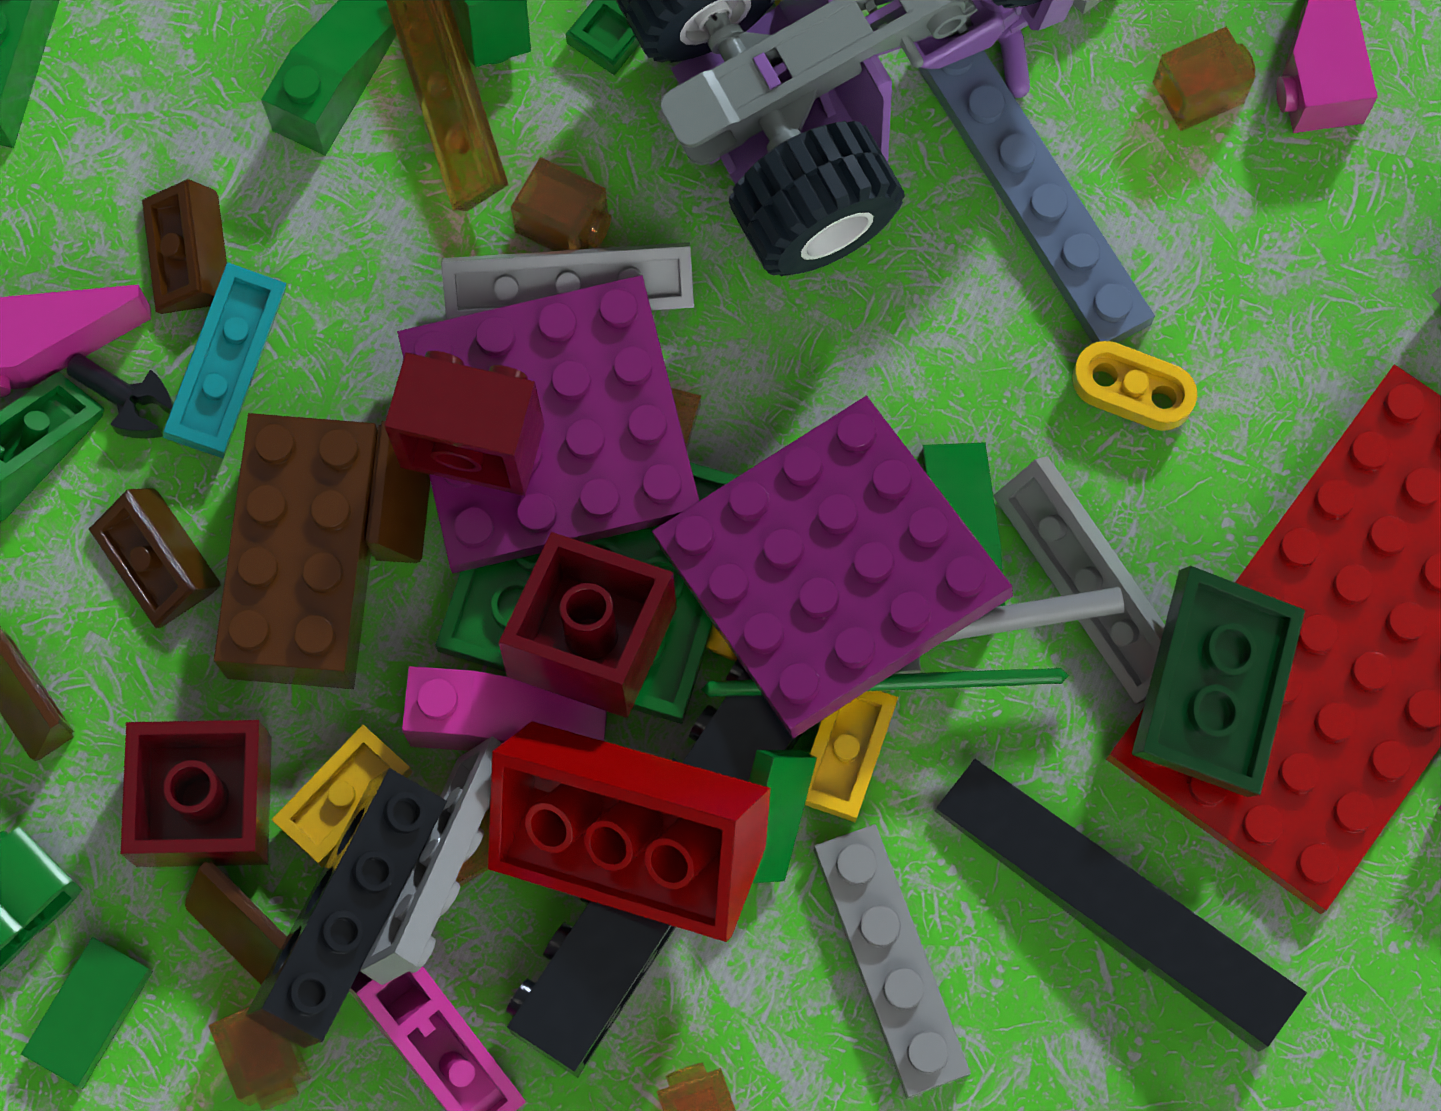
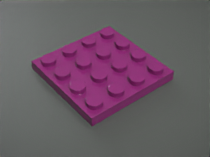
[397,275,699,574]
[652,395,1013,739]

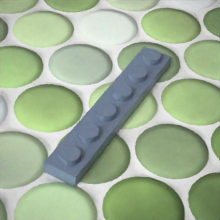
[918,50,1155,343]

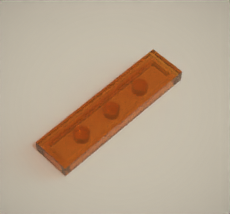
[386,0,509,211]

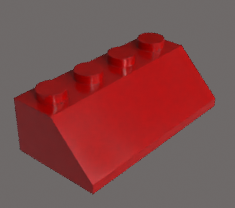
[488,721,771,942]

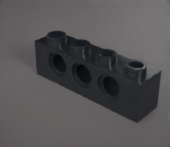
[245,768,447,1048]

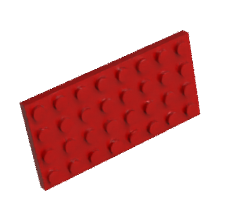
[1106,364,1441,914]

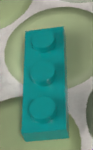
[163,262,287,458]

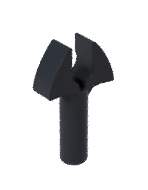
[66,354,174,439]

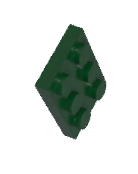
[1132,566,1305,797]

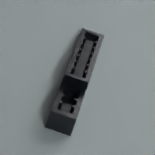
[935,759,1307,1052]

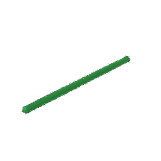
[701,668,1069,697]

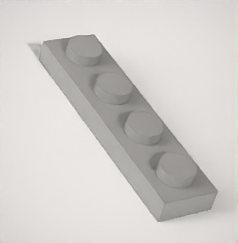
[441,242,694,320]
[993,456,1165,704]
[360,736,502,985]
[813,824,971,1099]

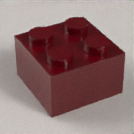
[384,351,545,496]
[499,532,677,718]
[120,720,272,867]

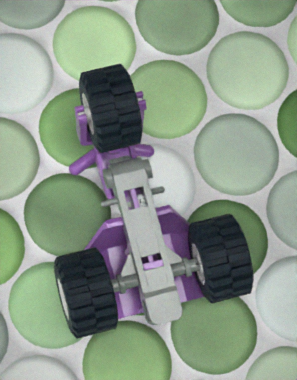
[616,0,1074,276]

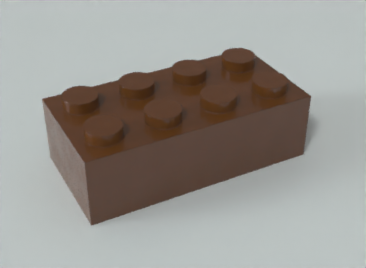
[214,413,378,689]

